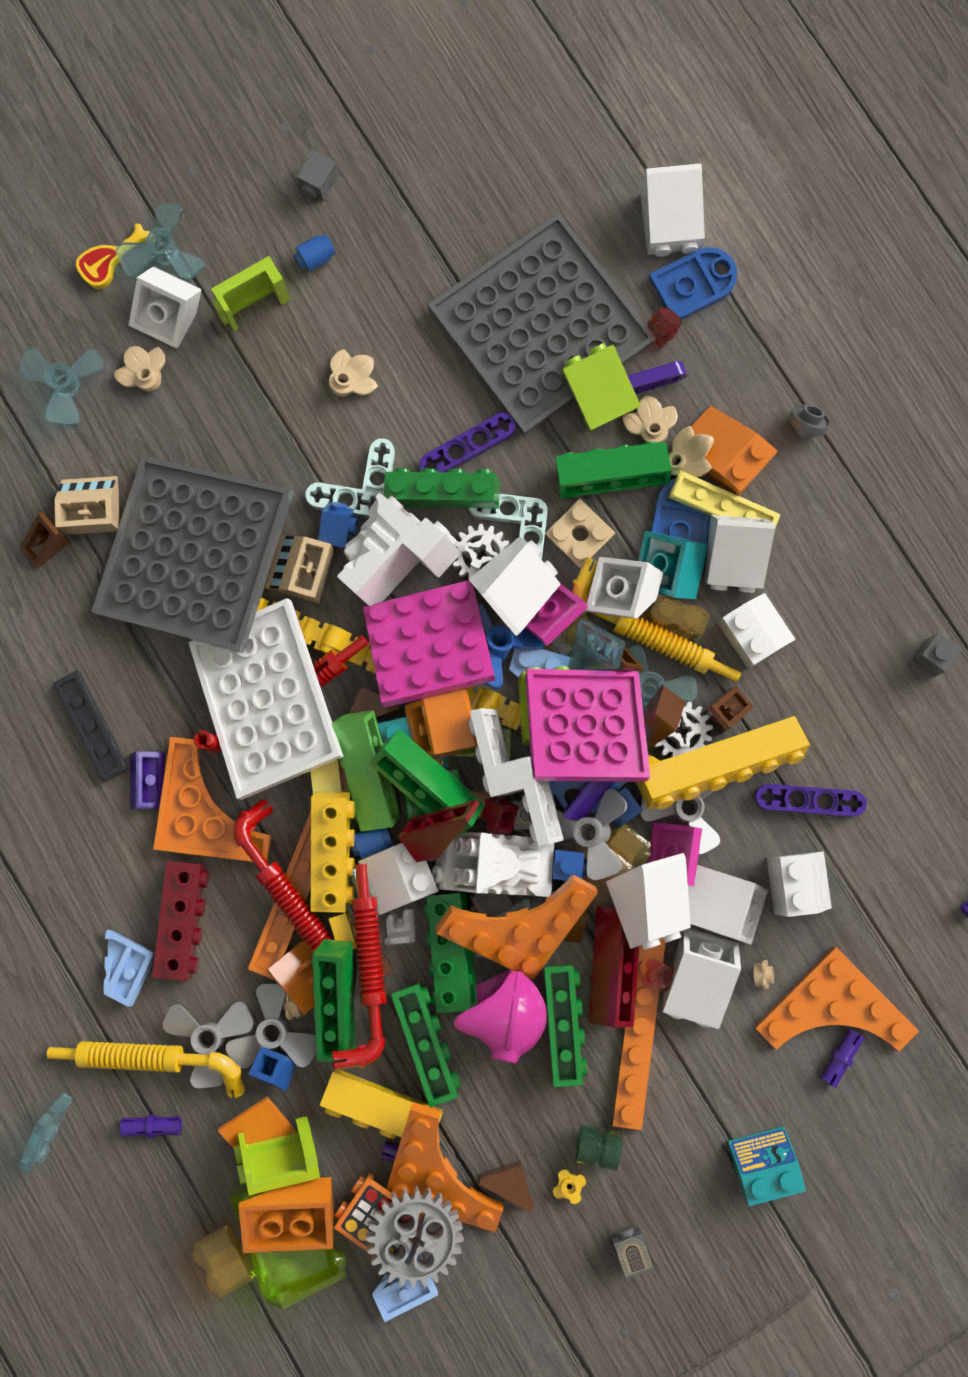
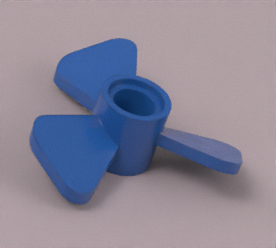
[478,603,544,690]

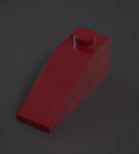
[398,799,479,863]

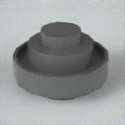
[789,404,830,438]

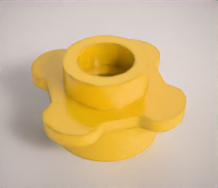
[553,1169,586,1204]

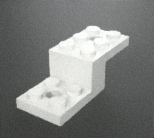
[469,708,564,847]

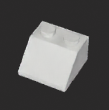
[129,267,201,348]
[585,557,663,619]
[718,593,795,669]
[358,843,438,915]

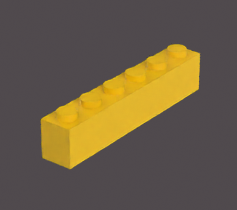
[636,716,810,810]

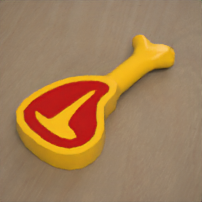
[76,223,152,289]

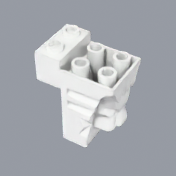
[337,492,461,606]
[432,832,554,897]

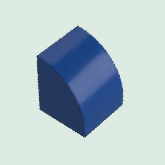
[612,788,643,828]

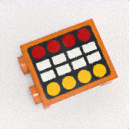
[334,1172,425,1256]

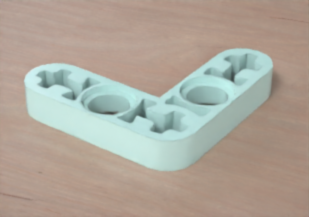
[306,439,395,518]
[468,494,547,560]

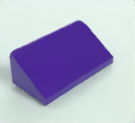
[130,752,164,809]
[564,781,614,821]

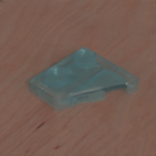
[568,620,626,670]
[18,1093,73,1173]

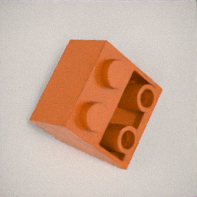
[404,690,478,759]

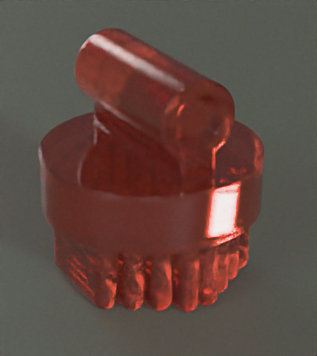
[648,307,682,348]

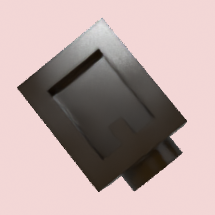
[468,893,514,917]

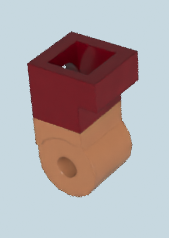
[470,790,519,834]

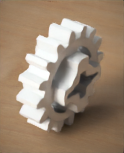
[453,524,509,579]
[654,701,713,757]

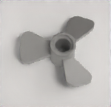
[556,789,627,880]
[640,789,720,854]
[225,984,316,1068]
[163,1002,254,1088]

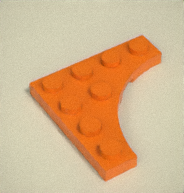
[153,737,272,862]
[435,874,598,980]
[754,947,919,1052]
[386,1102,504,1232]

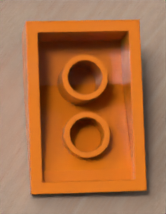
[691,405,778,496]
[239,1177,334,1253]

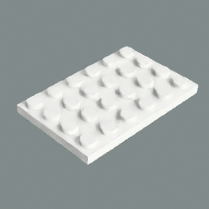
[188,598,343,800]

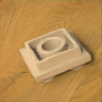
[545,499,615,569]

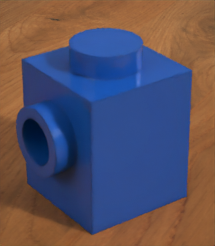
[318,502,357,548]
[552,850,587,880]
[249,1047,297,1091]

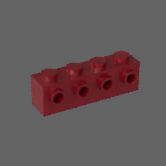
[152,861,209,981]
[588,906,639,1028]

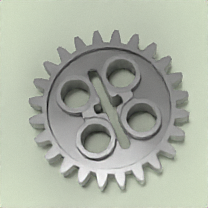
[366,1186,464,1289]

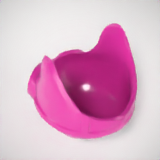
[453,970,547,1064]

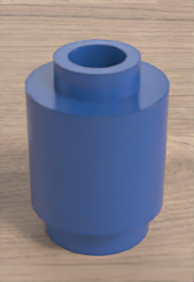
[293,234,336,272]
[351,828,394,860]

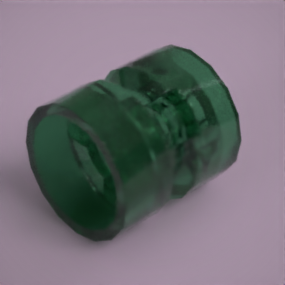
[575,1124,622,1171]

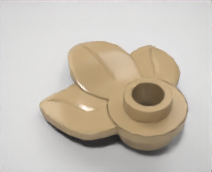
[114,346,166,392]
[329,350,378,396]
[622,396,678,443]
[669,426,714,477]

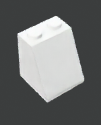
[640,164,705,257]
[704,515,776,593]
[469,536,560,636]
[767,851,832,917]
[606,853,690,950]
[688,865,768,945]
[663,928,741,1029]

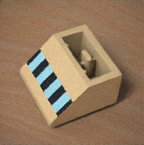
[55,476,120,535]
[265,535,334,604]

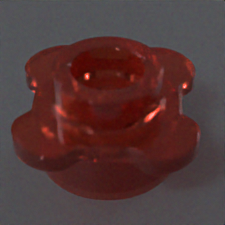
[642,959,674,991]

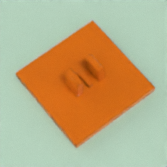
[267,940,315,1015]
[218,1096,298,1149]

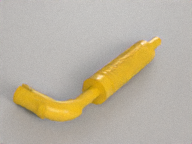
[572,557,742,682]
[47,1041,245,1098]

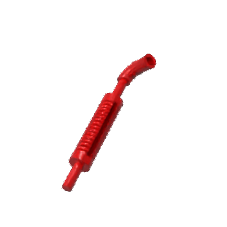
[194,635,369,753]
[233,799,335,953]
[331,864,387,1071]

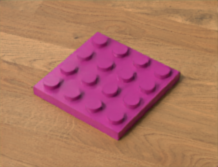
[363,580,496,708]
[525,669,650,782]

